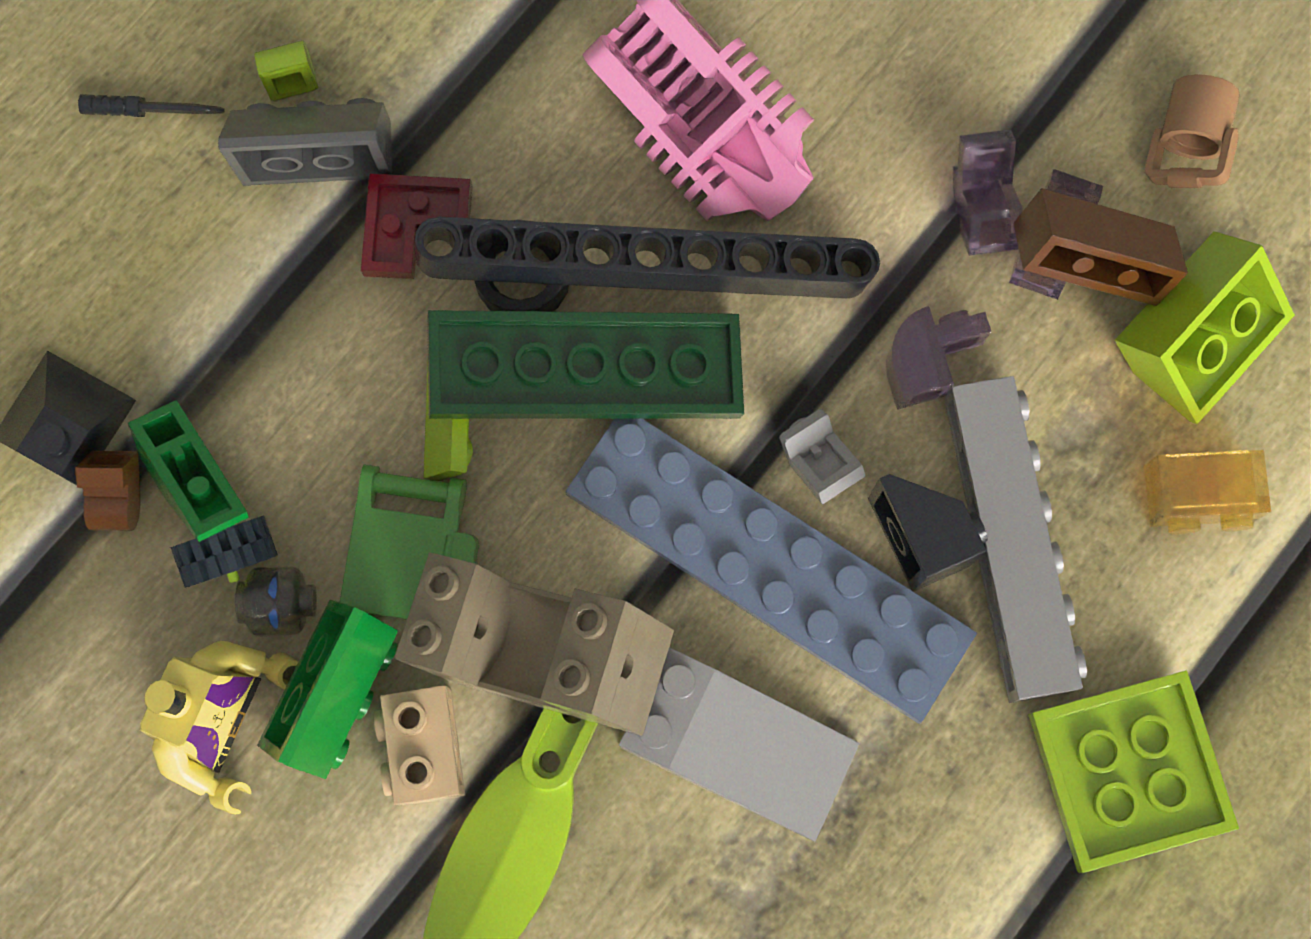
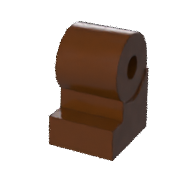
[75,451,140,531]

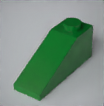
[128,400,249,542]

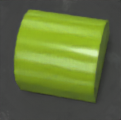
[254,40,319,101]

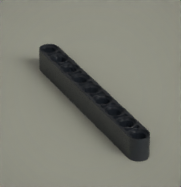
[415,217,880,299]

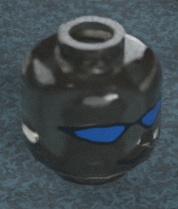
[235,567,317,637]

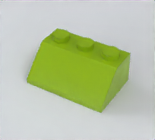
[1115,231,1295,424]

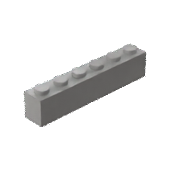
[944,376,1087,703]

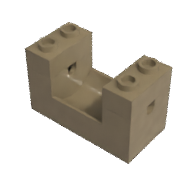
[394,552,674,736]

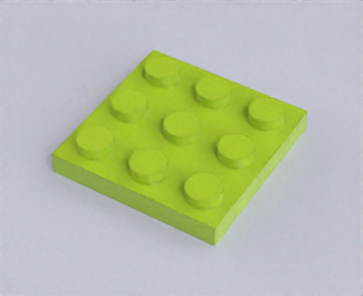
[1028,670,1239,873]

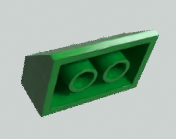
[257,600,398,779]

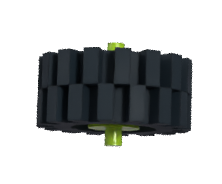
[170,515,278,588]

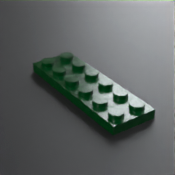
[427,310,745,419]

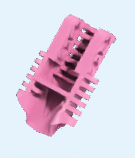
[582,0,814,222]

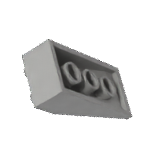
[619,647,860,842]

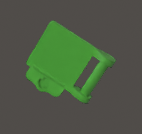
[339,464,479,619]

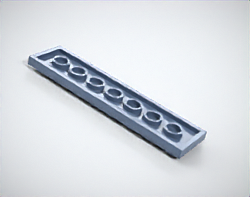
[565,419,977,724]

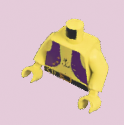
[140,641,299,814]

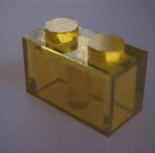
[1144,450,1271,534]

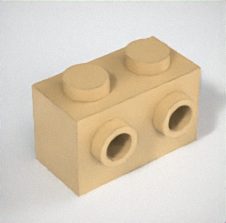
[374,685,466,806]

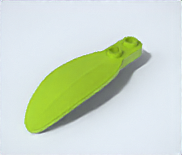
[423,708,598,939]

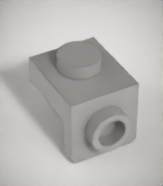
[780,409,865,505]

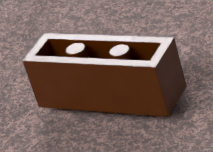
[1013,188,1188,306]

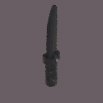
[78,94,225,117]

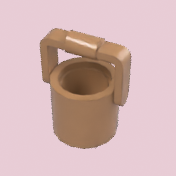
[1145,74,1240,188]

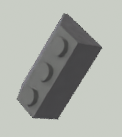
[218,98,392,186]

